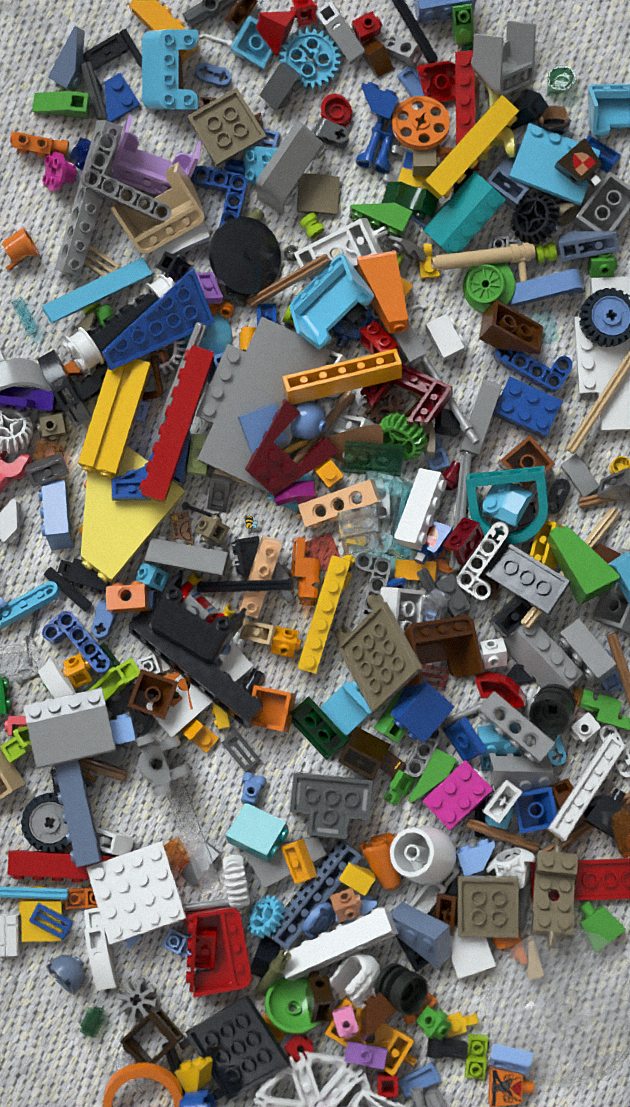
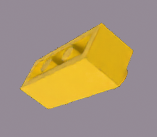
[211,702,231,729]

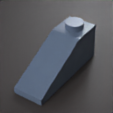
[48,26,85,91]
[559,231,620,261]

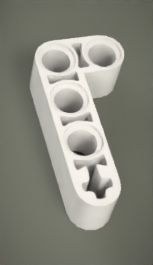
[457,522,509,600]

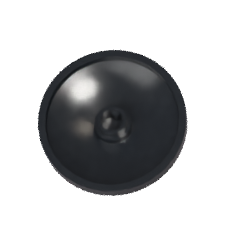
[209,217,281,295]

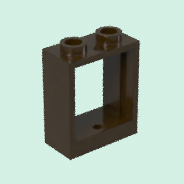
[120,1006,185,1064]

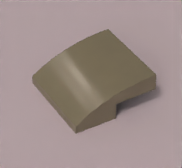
[297,174,340,216]

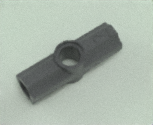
[182,0,237,29]

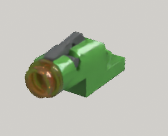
[573,688,630,731]

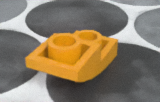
[395,559,437,581]

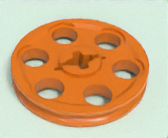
[392,96,450,151]

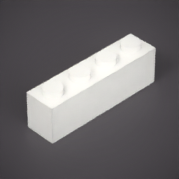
[394,468,446,551]

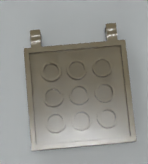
[334,594,423,712]

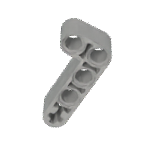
[355,552,391,625]

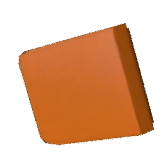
[64,361,83,376]

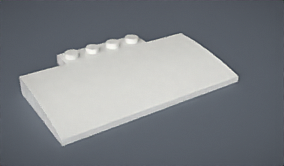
[574,277,630,432]

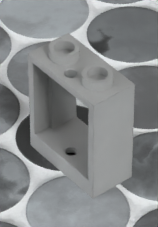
[383,324,426,369]

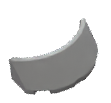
[0,358,52,391]

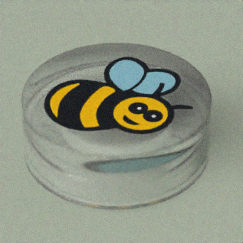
[241,513,261,533]

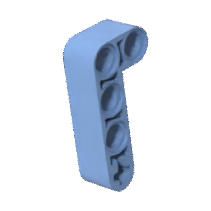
[509,269,585,307]

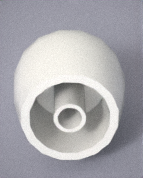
[390,826,456,885]

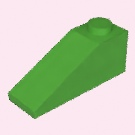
[408,748,458,802]

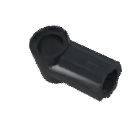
[426,1037,467,1059]

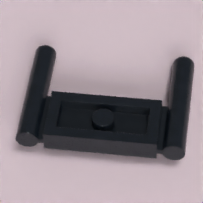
[83,29,142,92]

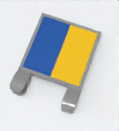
[383,145,442,188]

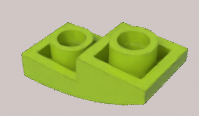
[465,1033,488,1079]

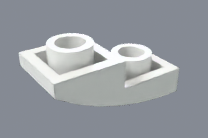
[137,654,173,674]
[38,660,76,698]

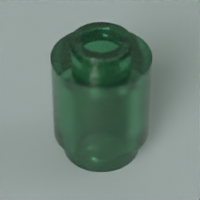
[80,1005,106,1038]

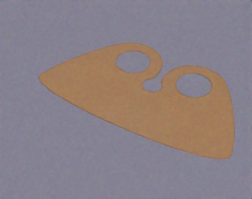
[316,424,383,464]

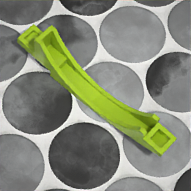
[0,657,140,764]

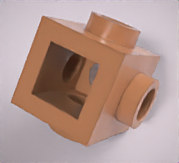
[330,888,363,923]

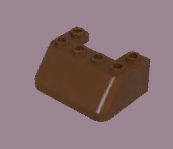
[403,615,484,688]

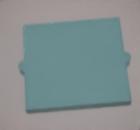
[526,309,559,344]

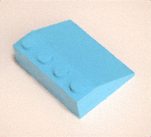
[509,123,601,205]

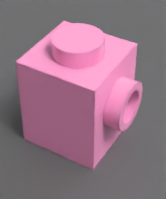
[332,1004,359,1038]

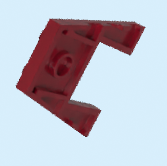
[245,398,340,496]

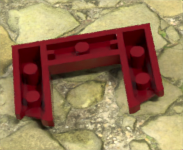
[360,364,453,425]

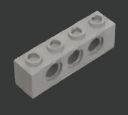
[477,691,555,763]

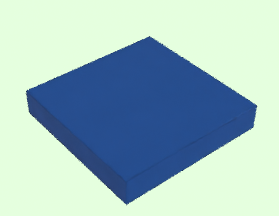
[443,717,488,761]

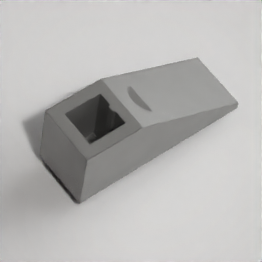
[315,0,366,63]

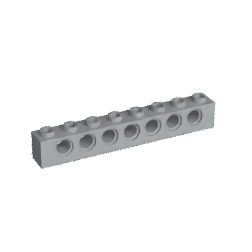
[55,120,123,276]

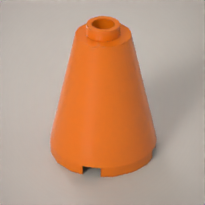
[360,833,401,891]

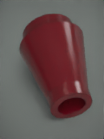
[442,461,460,491]

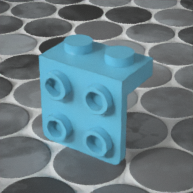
[244,145,278,185]
[321,680,371,735]

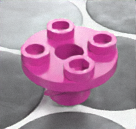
[42,152,77,191]

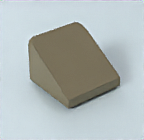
[75,313,98,334]

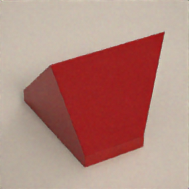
[256,11,296,57]

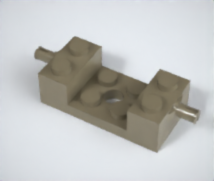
[531,839,578,948]

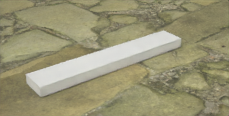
[547,734,626,841]

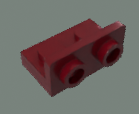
[443,518,484,566]

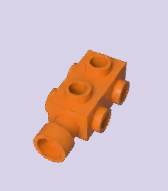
[10,132,69,158]

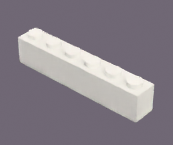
[283,907,398,981]

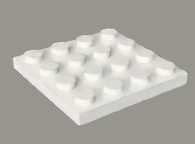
[87,842,187,945]

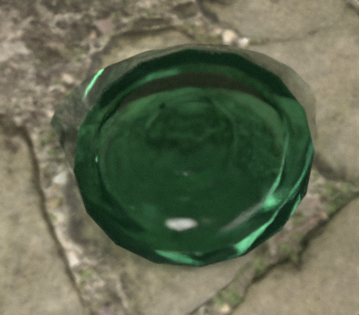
[547,66,577,96]

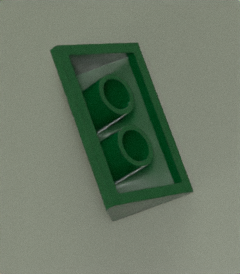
[289,696,349,760]

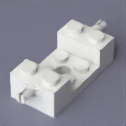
[294,218,388,284]

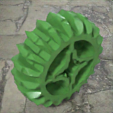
[379,413,428,461]

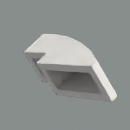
[153,221,210,263]
[408,865,460,914]

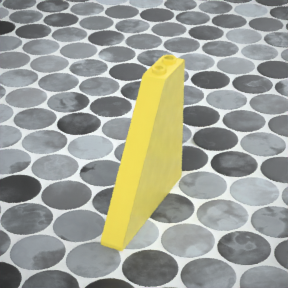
[81,445,185,584]

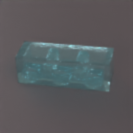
[12,297,40,336]

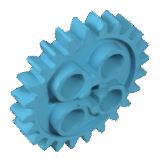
[279,28,341,91]

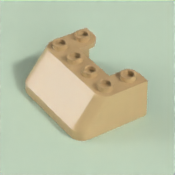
[111,162,204,254]

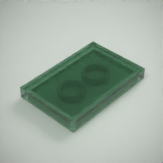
[343,441,404,477]

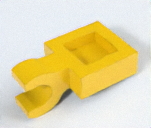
[419,243,440,279]
[447,1011,479,1037]

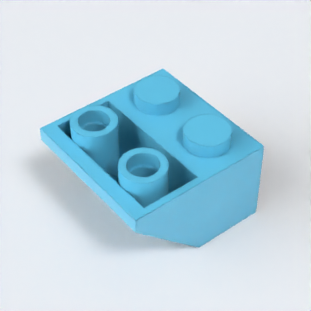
[477,723,520,771]

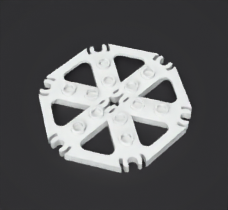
[254,1052,372,1107]

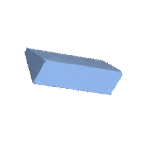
[490,1044,533,1075]

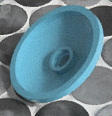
[178,313,232,355]

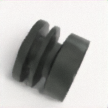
[529,684,576,735]
[375,963,428,1016]

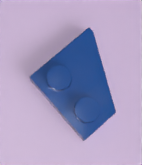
[104,72,141,123]
[112,463,151,501]

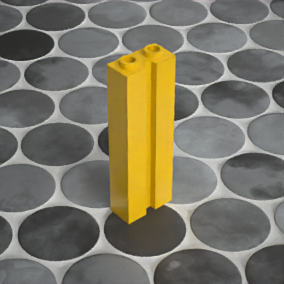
[78,359,152,478]

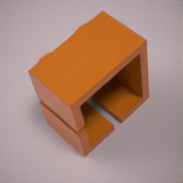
[251,685,297,733]

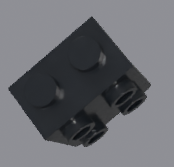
[231,536,260,578]

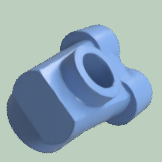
[241,772,267,806]

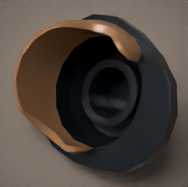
[538,105,571,135]

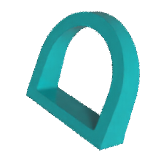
[465,466,549,544]

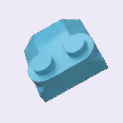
[230,15,272,69]
[482,483,535,528]

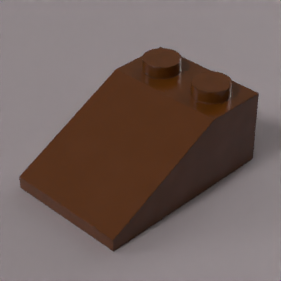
[479,299,543,354]

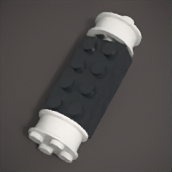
[63,274,175,373]

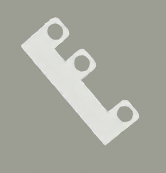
[146,641,253,737]

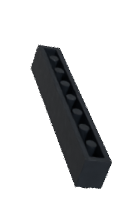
[129,611,263,729]

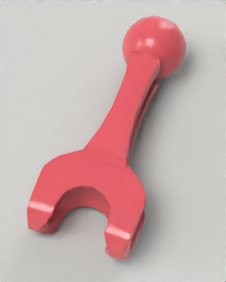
[0,451,32,494]

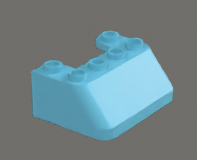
[142,29,200,110]
[588,84,630,137]

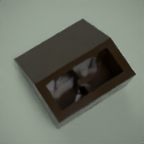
[338,726,391,780]

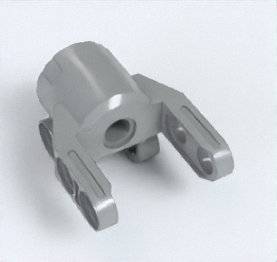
[136,733,192,797]

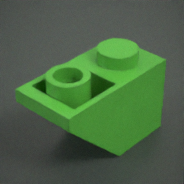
[451,4,474,44]

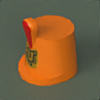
[2,227,40,271]

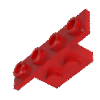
[186,914,216,992]

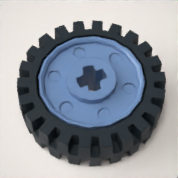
[579,288,630,347]

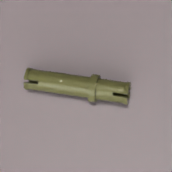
[256,949,292,996]

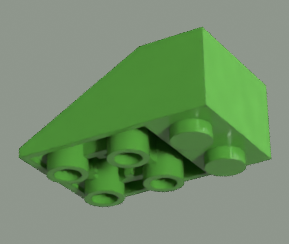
[349,203,412,238]

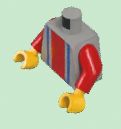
[179,571,237,624]

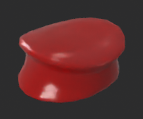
[321,93,353,127]

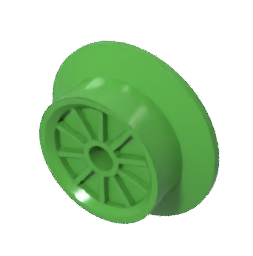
[463,263,515,312]

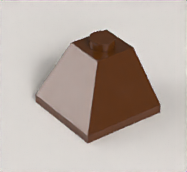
[128,669,178,720]

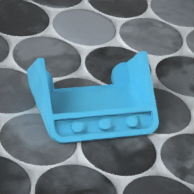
[290,254,374,350]

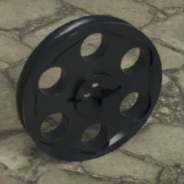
[105,683,155,738]

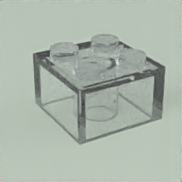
[337,504,384,556]

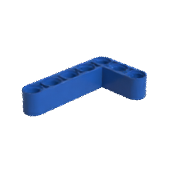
[192,166,247,226]

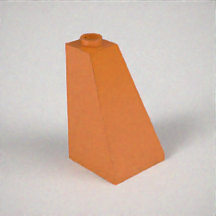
[357,251,409,334]

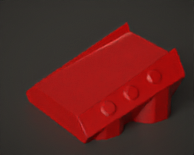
[416,60,456,102]

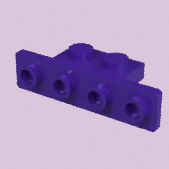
[0,386,55,411]

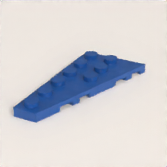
[102,268,215,370]

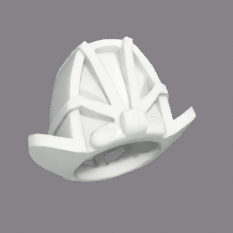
[486,848,535,889]

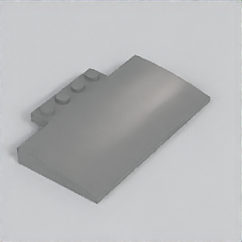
[195,317,331,492]

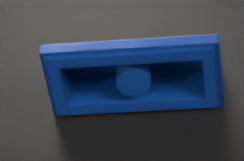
[586,135,620,174]

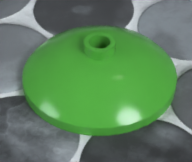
[265,977,319,1034]

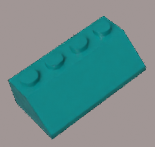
[423,171,506,254]

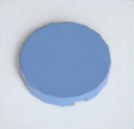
[302,902,336,939]

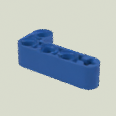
[494,348,573,392]
[42,611,114,676]

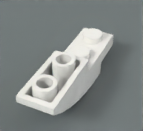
[84,908,117,991]

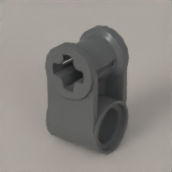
[313,118,349,149]

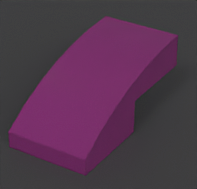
[274,481,317,506]

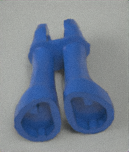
[355,117,396,174]

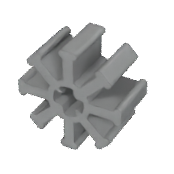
[116,977,157,1020]

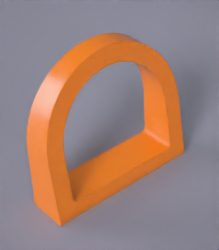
[103,1063,184,1107]

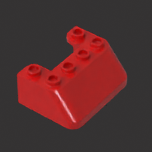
[181,907,252,997]

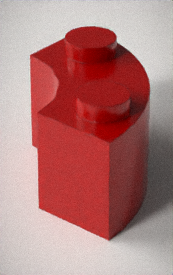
[475,672,526,709]

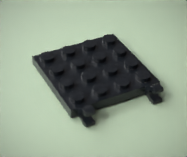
[178,995,292,1101]

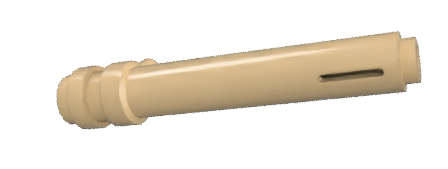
[431,242,535,282]

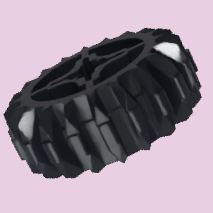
[510,193,561,245]

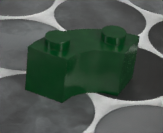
[382,181,439,220]

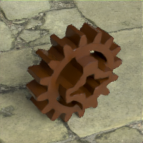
[362,386,404,424]

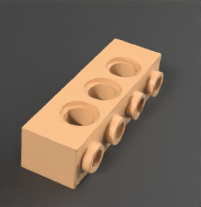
[298,479,381,529]
[238,535,282,619]

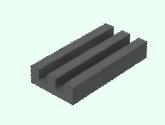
[221,730,261,772]

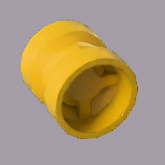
[609,456,630,475]

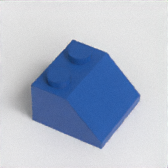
[514,787,557,834]

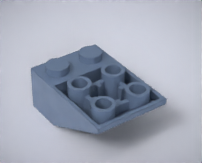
[486,143,532,210]

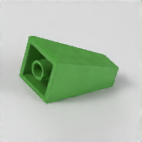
[547,525,620,606]

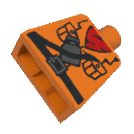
[488,1065,534,1107]

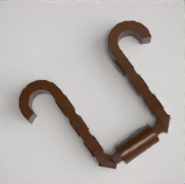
[142,350,169,400]

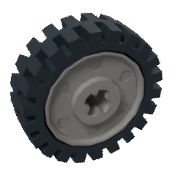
[21,793,71,852]

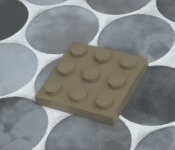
[187,88,266,166]
[458,875,518,938]

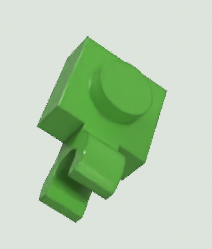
[383,770,415,806]

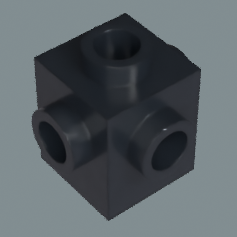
[156,251,191,281]

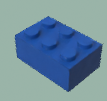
[492,377,563,439]

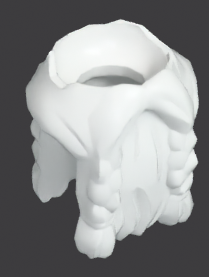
[329,951,381,1008]

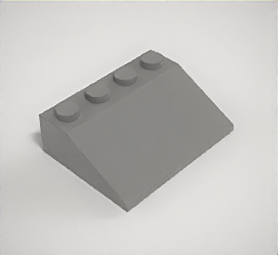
[23,688,116,769]

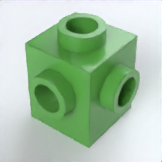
[588,252,618,278]
[416,1005,452,1040]

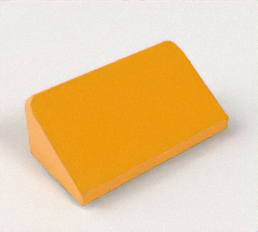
[280,839,317,884]

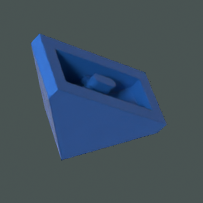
[257,303,277,325]

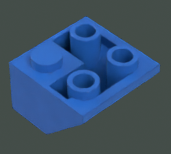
[361,82,400,121]

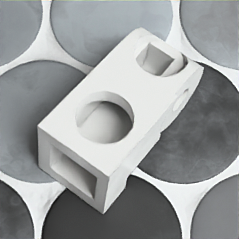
[373,483,390,520]

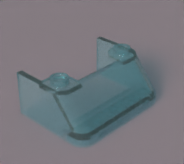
[351,471,414,559]

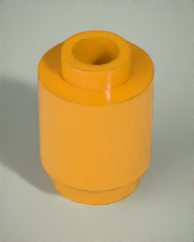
[239,327,256,352]

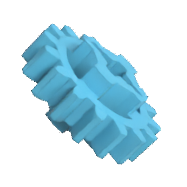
[246,895,285,938]

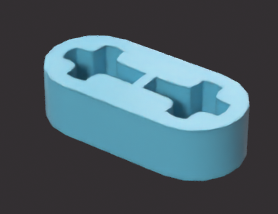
[545,734,566,765]

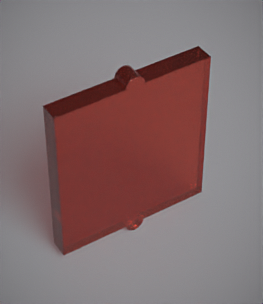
[305,532,340,571]

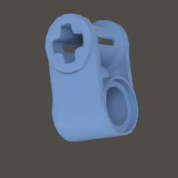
[91,600,117,640]

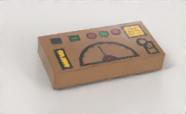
[169,511,194,546]

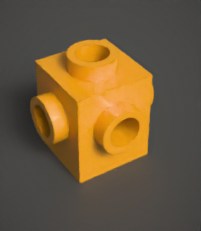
[270,626,301,658]
[62,653,93,689]

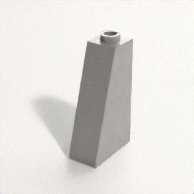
[459,379,502,458]
[245,836,328,888]

